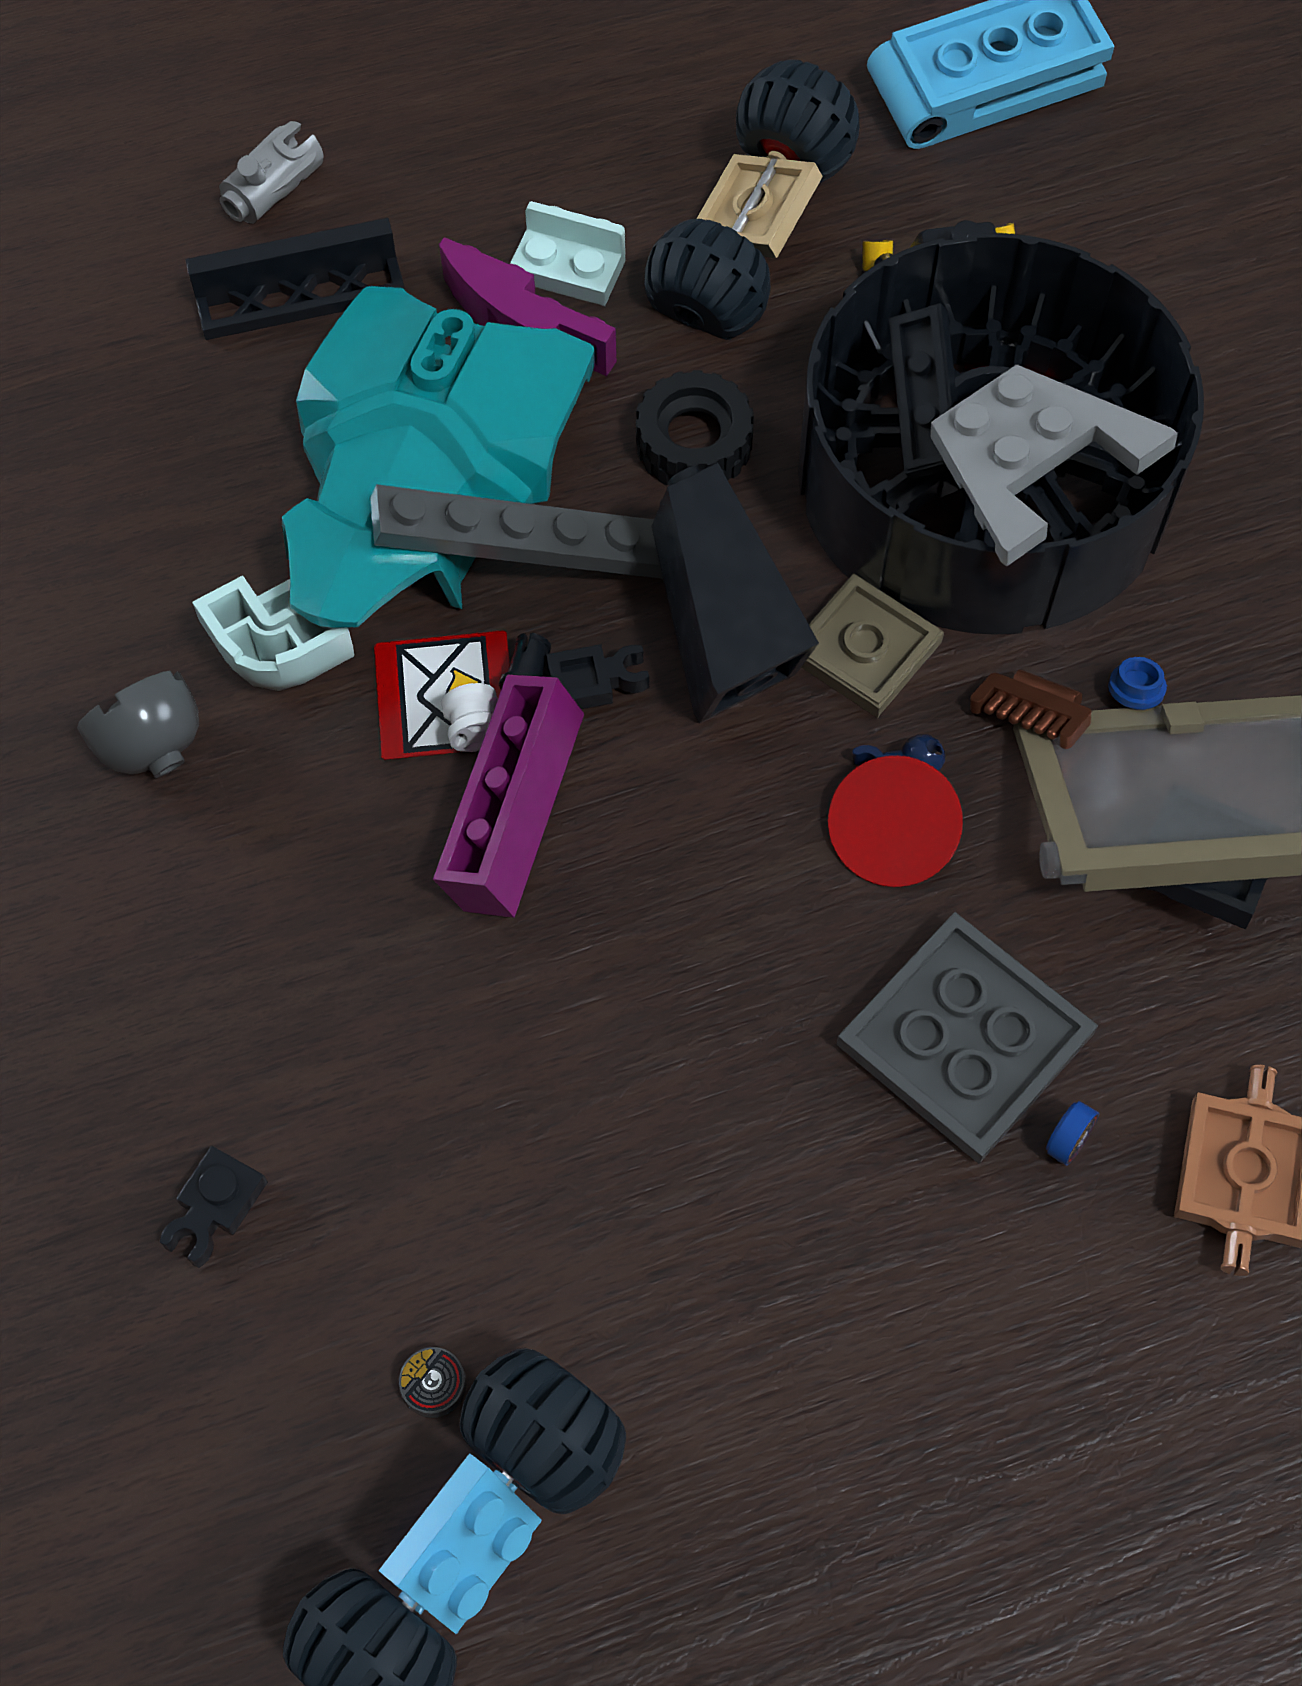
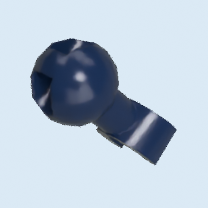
[853,734,945,771]

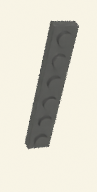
[370,484,663,579]

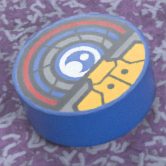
[1046,1101,1099,1166]

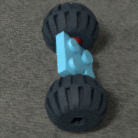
[283,1348,626,1686]

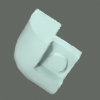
[192,575,354,691]

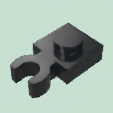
[546,644,650,709]
[160,1146,268,1268]

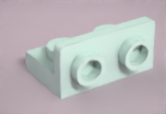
[510,201,626,306]

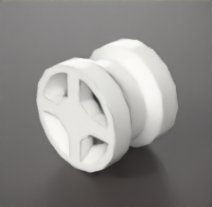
[440,683,498,752]

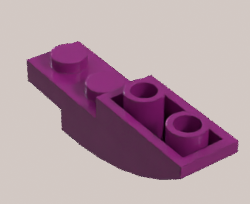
[439,237,617,376]

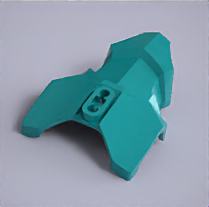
[282,286,594,628]

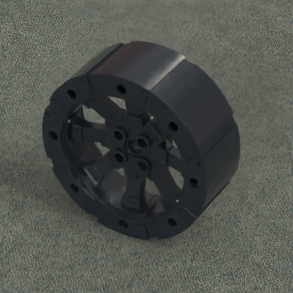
[798,233,1204,635]

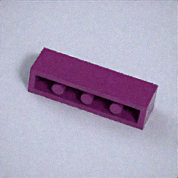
[433,675,584,918]

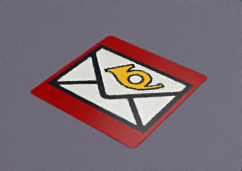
[374,630,510,760]

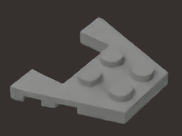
[931,364,1177,566]

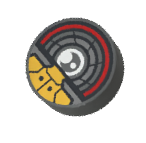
[399,1347,467,1418]

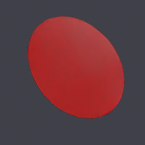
[828,755,963,887]

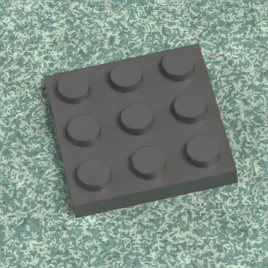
[836,912,1098,1164]

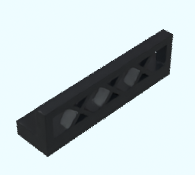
[185,218,405,340]

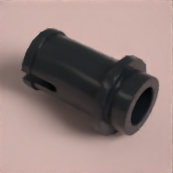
[499,633,551,690]

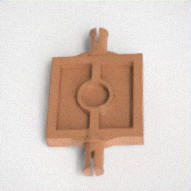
[1174,1065,1302,1276]

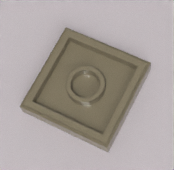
[801,574,944,718]

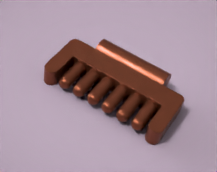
[970,670,1092,749]

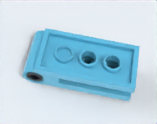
[867,0,1115,149]

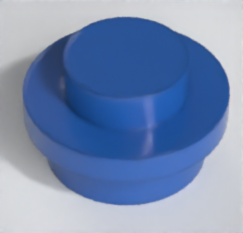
[1108,657,1167,710]

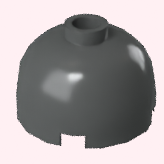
[77,671,199,778]

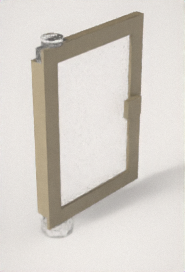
[1013,695,1302,892]

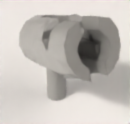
[219,121,324,224]

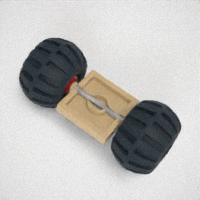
[645,60,860,340]

